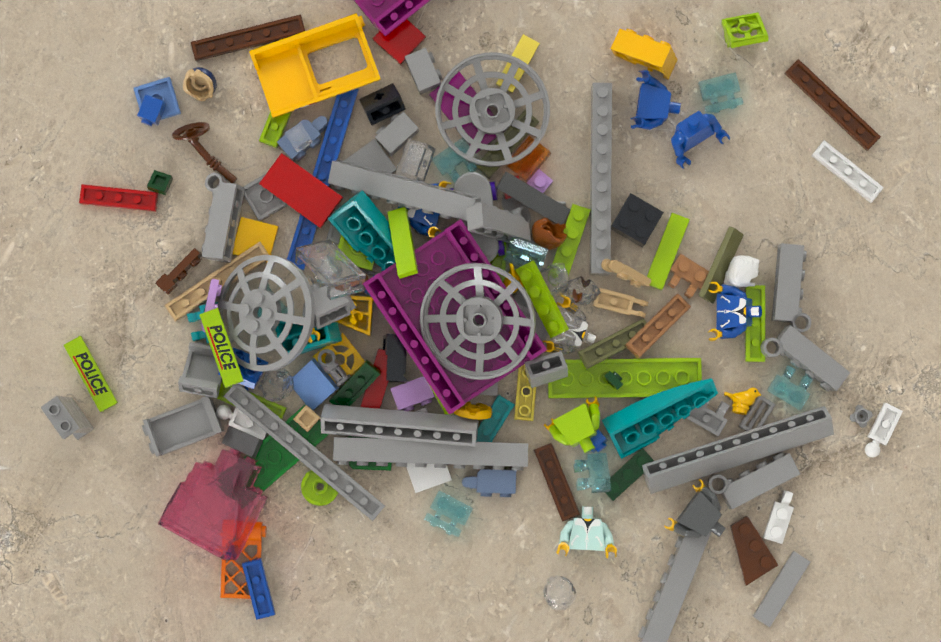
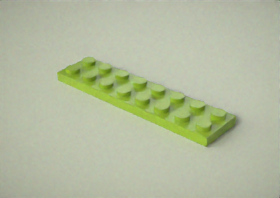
[548,358,702,399]

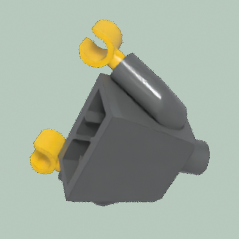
[664,479,726,538]

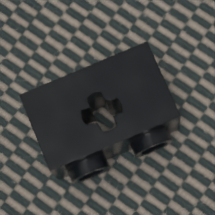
[359,83,406,126]

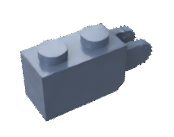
[277,116,328,162]
[462,469,516,497]

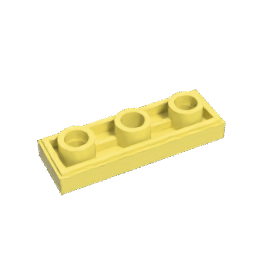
[496,34,540,94]
[514,364,536,421]

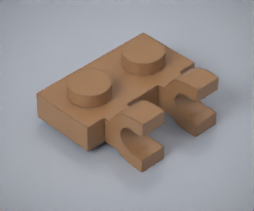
[667,254,709,299]

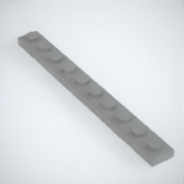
[224,383,385,521]

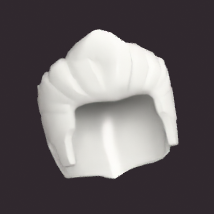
[724,255,759,288]

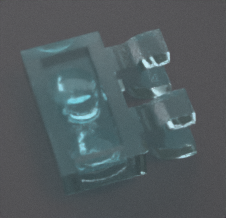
[432,138,477,184]
[767,366,813,411]
[573,453,611,493]

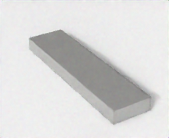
[753,551,810,627]

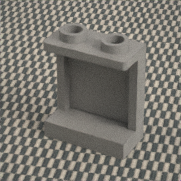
[178,342,222,398]

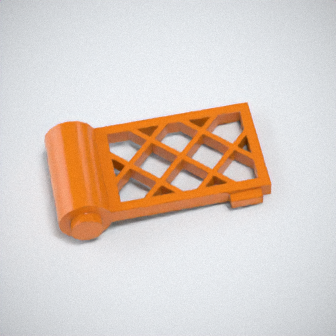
[220,520,267,599]

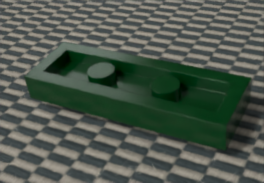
[329,360,381,406]
[600,448,654,501]

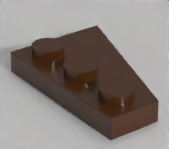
[730,516,778,586]

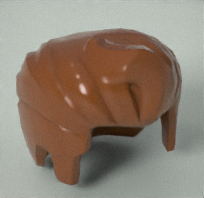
[532,218,567,250]

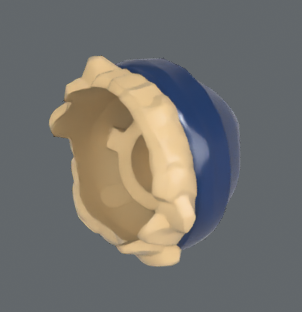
[183,67,217,101]

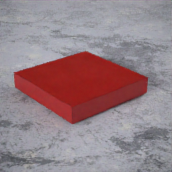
[372,20,426,65]

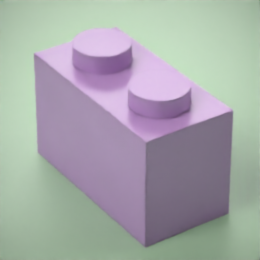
[391,376,435,411]

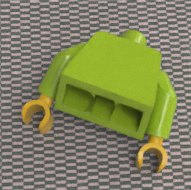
[544,396,600,453]

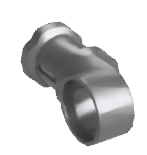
[318,349,351,387]

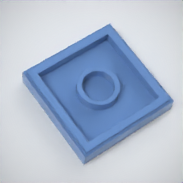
[133,77,181,125]
[288,358,339,410]

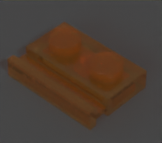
[506,136,551,182]

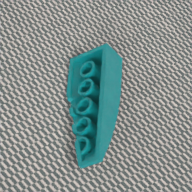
[328,190,396,271]
[601,378,718,459]

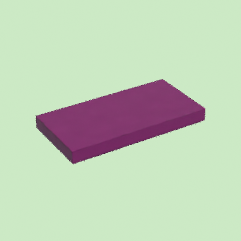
[429,72,506,154]

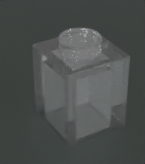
[284,122,313,152]

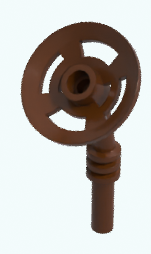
[172,122,237,183]

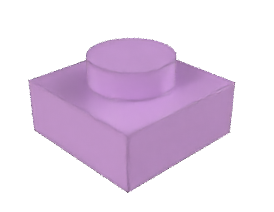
[527,169,553,193]

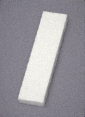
[811,140,884,203]

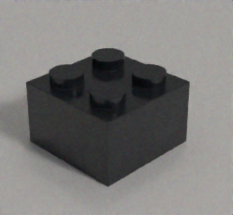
[611,193,664,248]

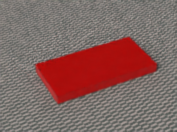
[259,153,343,229]

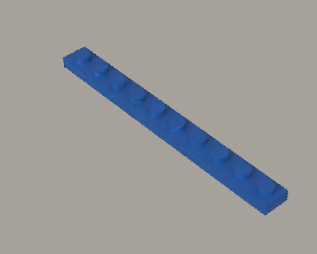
[287,88,359,271]

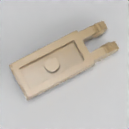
[601,259,651,288]
[593,287,649,318]

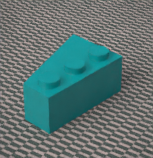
[275,321,342,355]

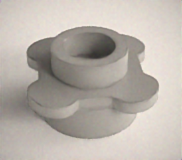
[850,405,873,428]

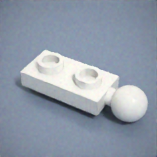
[865,403,903,458]
[216,404,267,440]

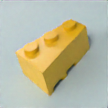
[610,29,678,80]
[335,295,374,337]

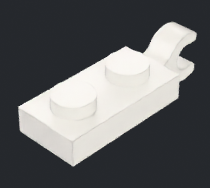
[763,490,794,544]

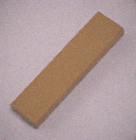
[625,293,691,359]

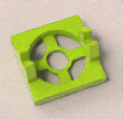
[721,12,769,48]

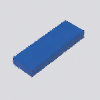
[242,558,276,620]

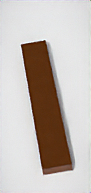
[191,14,305,61]
[784,59,881,151]

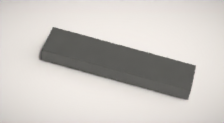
[496,172,571,225]

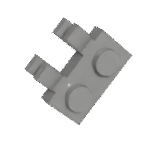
[687,400,730,436]

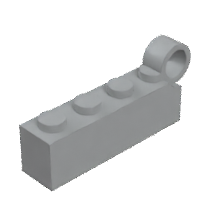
[202,173,245,263]
[466,202,531,245]
[771,243,811,333]
[760,325,850,392]
[707,452,800,509]

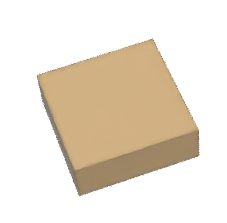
[293,405,321,432]

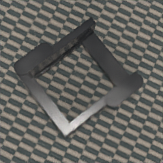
[383,333,408,382]

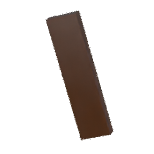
[534,443,580,522]

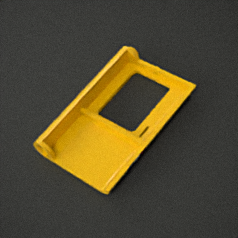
[249,13,381,118]

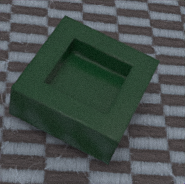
[147,170,173,195]
[603,371,623,390]

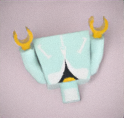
[556,506,617,558]

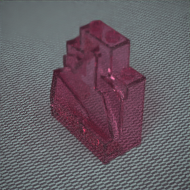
[158,448,268,560]

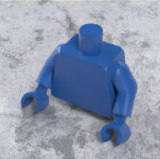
[631,70,681,130]
[671,111,730,169]

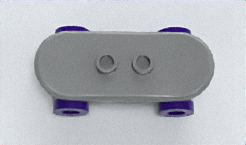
[450,172,505,262]

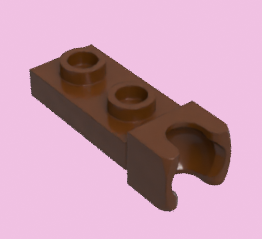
[155,248,202,295]

